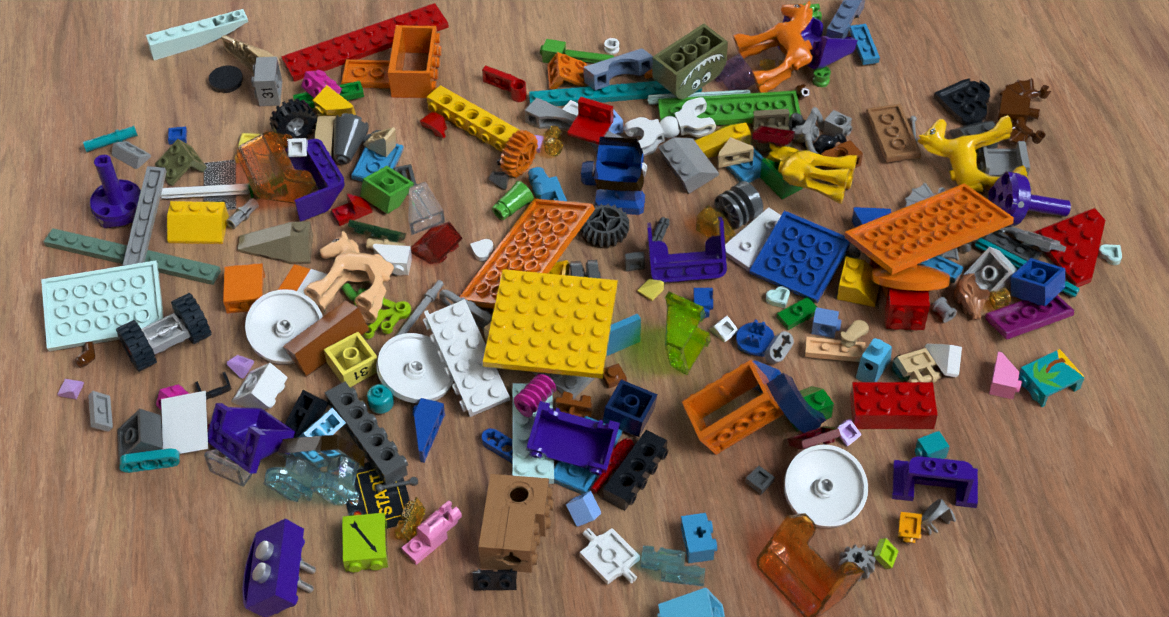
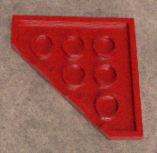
[1033,208,1106,287]

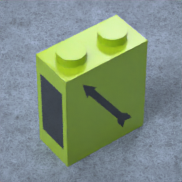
[342,513,388,572]

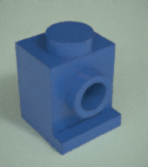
[693,288,713,318]

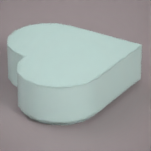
[1098,244,1122,265]
[766,286,790,309]

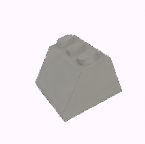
[658,138,719,194]

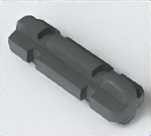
[652,217,670,241]

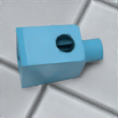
[856,338,892,382]

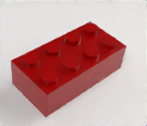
[850,382,938,429]

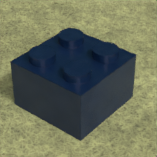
[603,380,658,437]

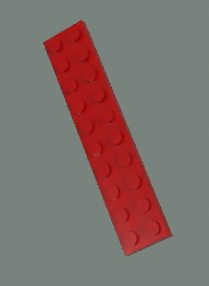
[281,3,449,82]

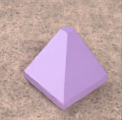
[227,355,254,379]
[57,379,84,399]
[837,419,861,447]

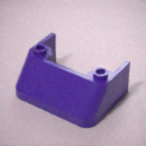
[269,139,345,222]
[647,217,727,282]

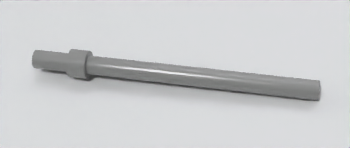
[395,280,444,336]

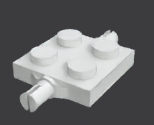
[580,528,640,585]

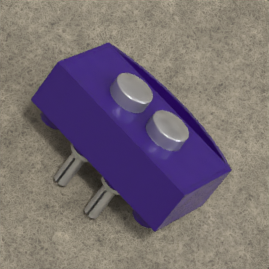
[242,519,316,617]

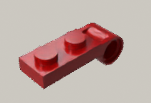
[482,65,527,102]

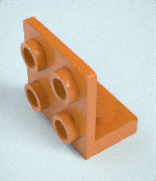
[547,52,589,90]

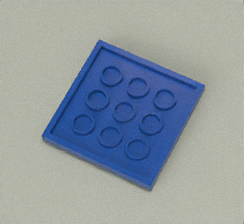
[749,210,851,304]

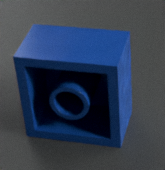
[1011,258,1065,306]

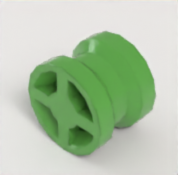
[812,67,831,87]

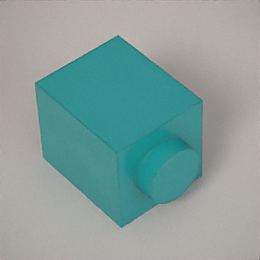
[915,431,950,459]

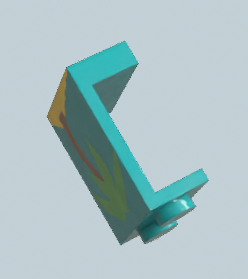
[1018,349,1085,407]

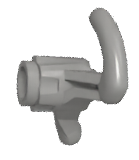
[792,107,824,154]

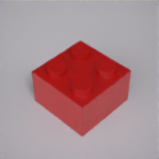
[885,287,930,331]

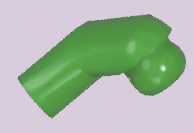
[342,283,366,301]

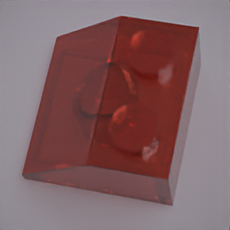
[411,221,463,264]

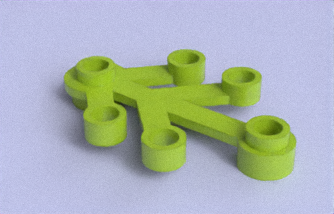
[354,297,411,339]

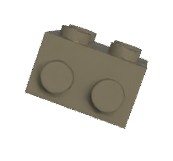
[752,109,792,151]

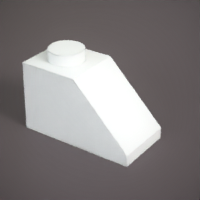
[373,244,412,275]

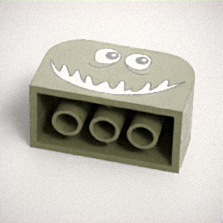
[652,24,728,99]

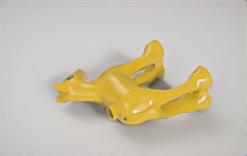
[918,115,1028,192]
[767,143,857,204]

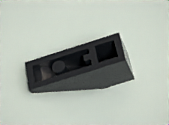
[285,390,329,438]

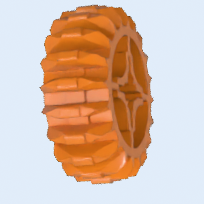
[500,129,538,178]

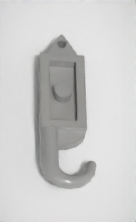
[997,226,1066,252]
[439,289,492,330]

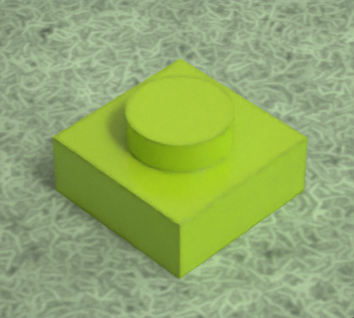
[873,538,899,569]

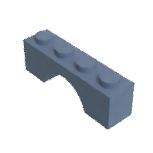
[826,0,865,39]
[584,48,653,90]

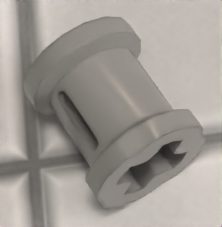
[931,297,957,323]

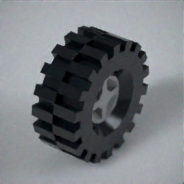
[269,98,317,144]

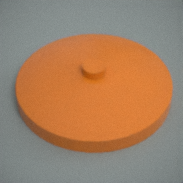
[871,264,950,291]

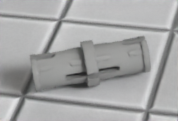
[226,198,259,229]

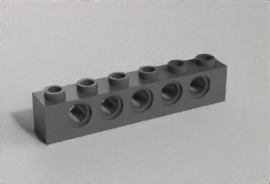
[324,381,408,485]

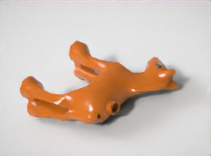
[733,1,813,93]

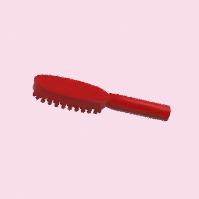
[590,438,635,494]

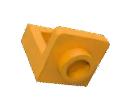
[898,512,922,543]

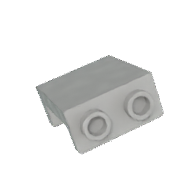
[977,141,1030,177]

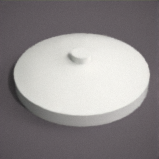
[245,290,323,364]
[376,333,454,403]
[784,445,868,528]

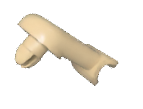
[841,320,869,348]

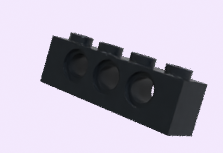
[603,430,669,511]

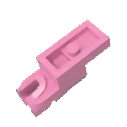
[401,501,462,565]

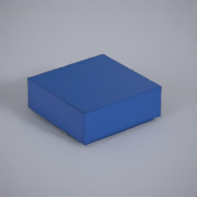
[168,126,187,145]

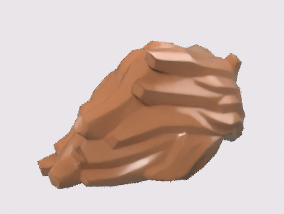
[954,273,990,320]

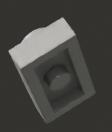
[88,391,113,432]

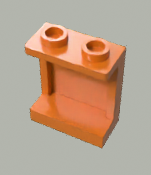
[223,263,265,314]

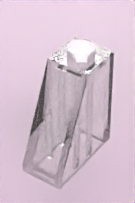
[408,181,445,235]

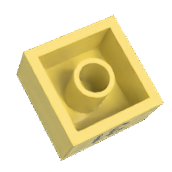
[324,332,378,387]

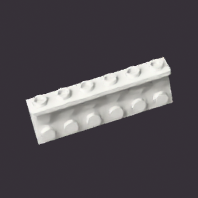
[423,299,510,417]

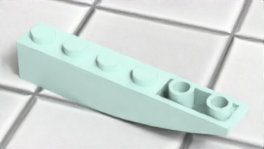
[146,9,248,60]

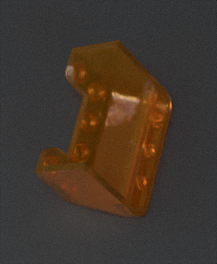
[235,131,316,204]
[756,513,864,617]

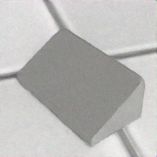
[111,141,151,169]

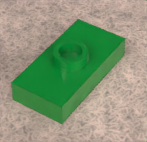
[776,297,818,330]

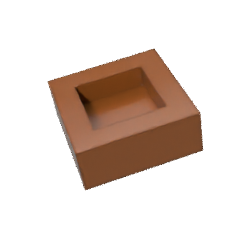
[603,363,627,389]

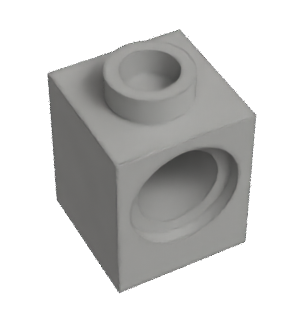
[823,110,852,137]

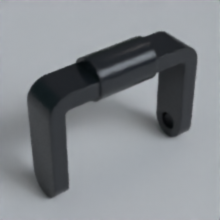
[195,372,231,400]

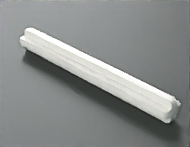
[161,184,250,199]

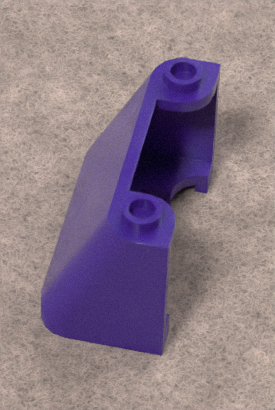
[778,16,858,69]
[526,401,620,475]

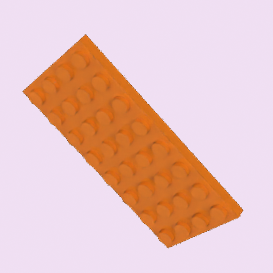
[845,183,1014,275]
[459,199,595,309]

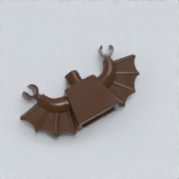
[995,78,1051,144]

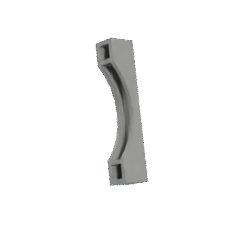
[525,98,623,153]

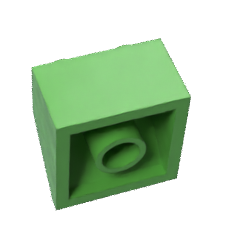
[360,166,414,214]

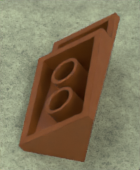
[283,300,369,377]

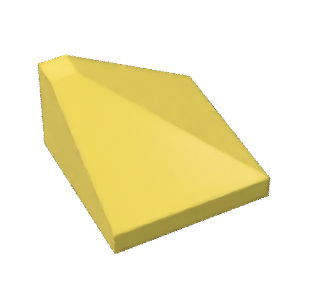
[637,279,664,301]

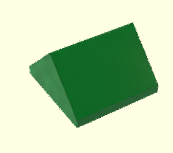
[760,158,803,200]

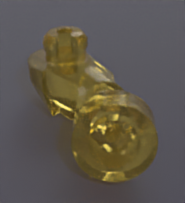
[543,125,563,157]

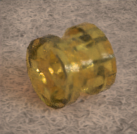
[989,287,1012,310]

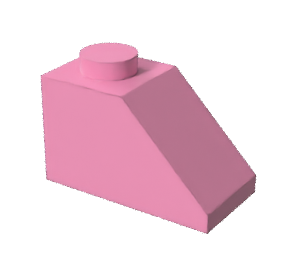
[989,352,1022,399]

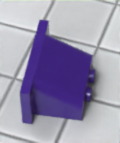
[208,403,295,473]
[892,456,978,508]

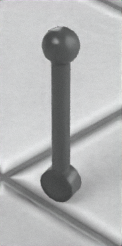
[375,477,418,492]

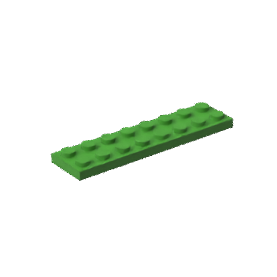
[658,91,801,125]

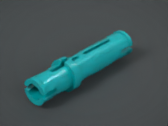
[83,125,138,152]

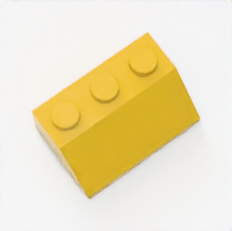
[167,201,229,244]

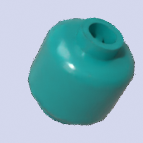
[367,384,394,414]

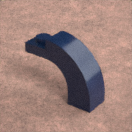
[767,373,826,433]

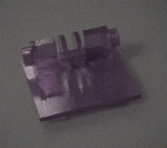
[715,53,755,91]

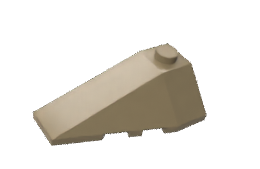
[238,221,313,264]

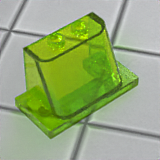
[665,291,711,375]

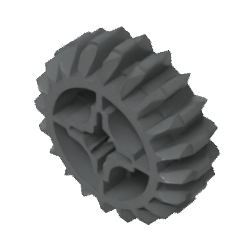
[580,203,629,248]

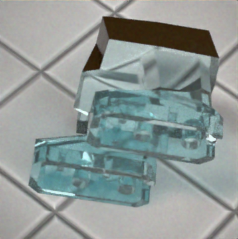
[263,434,365,506]

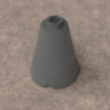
[333,113,369,165]

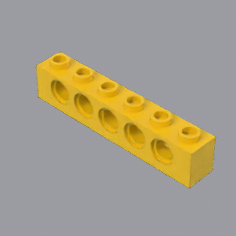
[427,85,519,152]

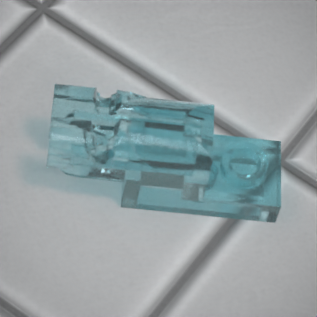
[641,545,705,586]

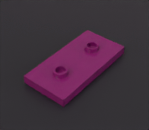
[985,295,1074,340]

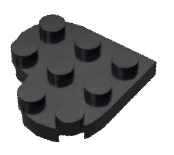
[934,78,990,126]

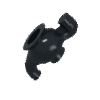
[803,134,847,155]

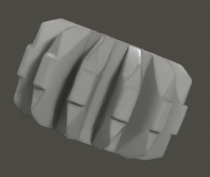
[838,544,876,582]

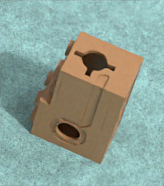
[478,474,554,573]

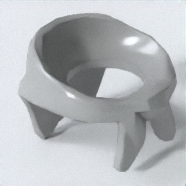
[921,499,956,535]

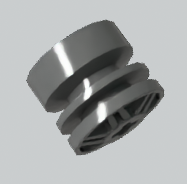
[715,181,764,230]

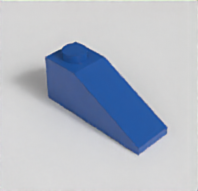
[412,398,445,463]

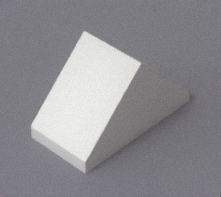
[925,344,962,377]

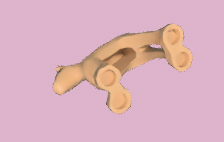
[304,231,394,323]

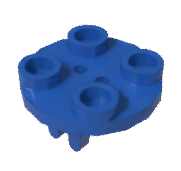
[736,319,775,357]

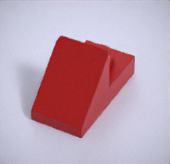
[331,194,373,226]

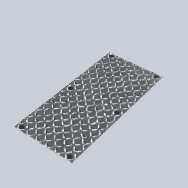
[204,160,236,210]

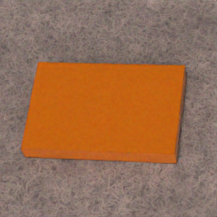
[341,59,390,89]

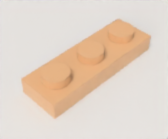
[805,337,866,362]

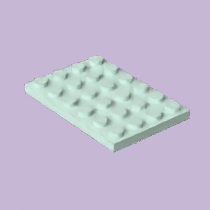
[41,261,164,351]

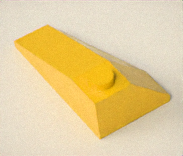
[694,122,752,158]

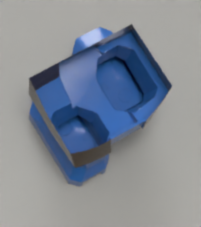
[581,137,645,215]

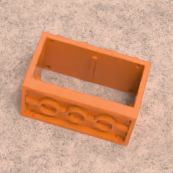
[388,25,442,98]
[682,360,784,455]

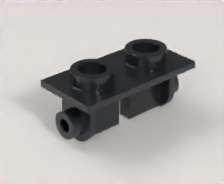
[473,568,517,590]

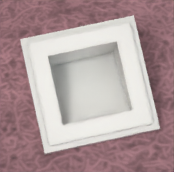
[288,138,308,157]
[709,316,738,342]

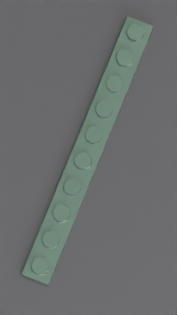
[44,228,221,285]

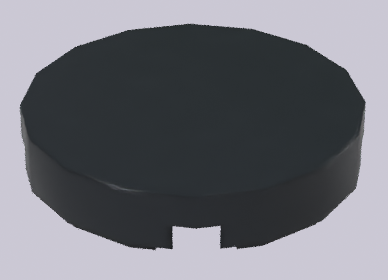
[209,65,243,93]

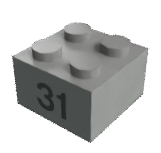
[251,57,283,106]

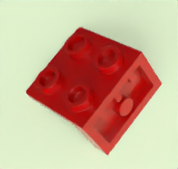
[567,97,613,145]

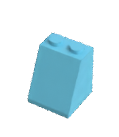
[657,588,725,617]

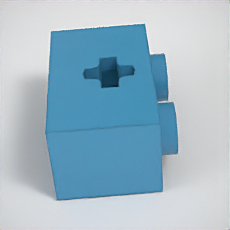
[681,513,717,564]

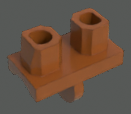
[555,391,592,418]

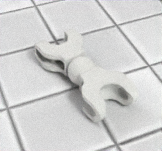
[624,97,716,156]

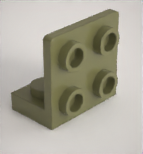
[155,139,207,186]

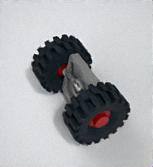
[116,293,212,372]

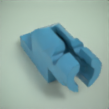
[528,167,567,201]

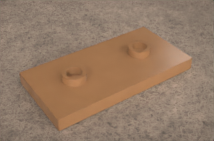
[866,104,921,163]

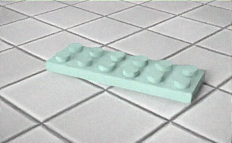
[512,383,554,484]

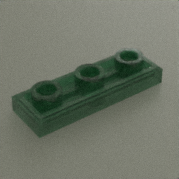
[348,219,406,242]

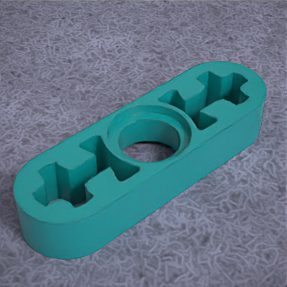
[120,448,180,473]

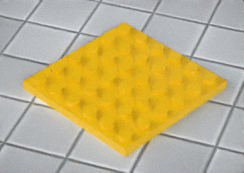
[483,269,618,379]

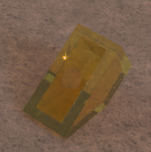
[696,205,736,244]

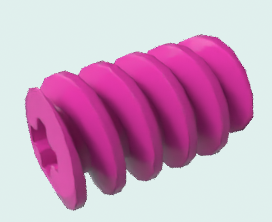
[514,374,556,418]

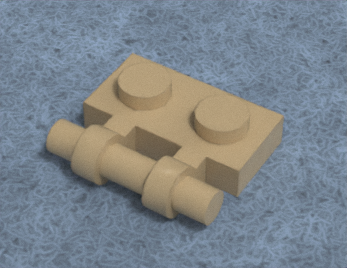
[894,348,942,383]

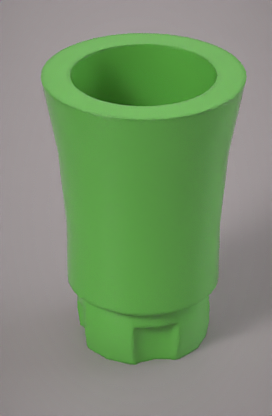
[492,181,534,220]

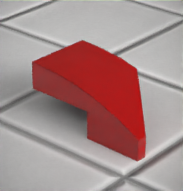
[420,112,447,139]

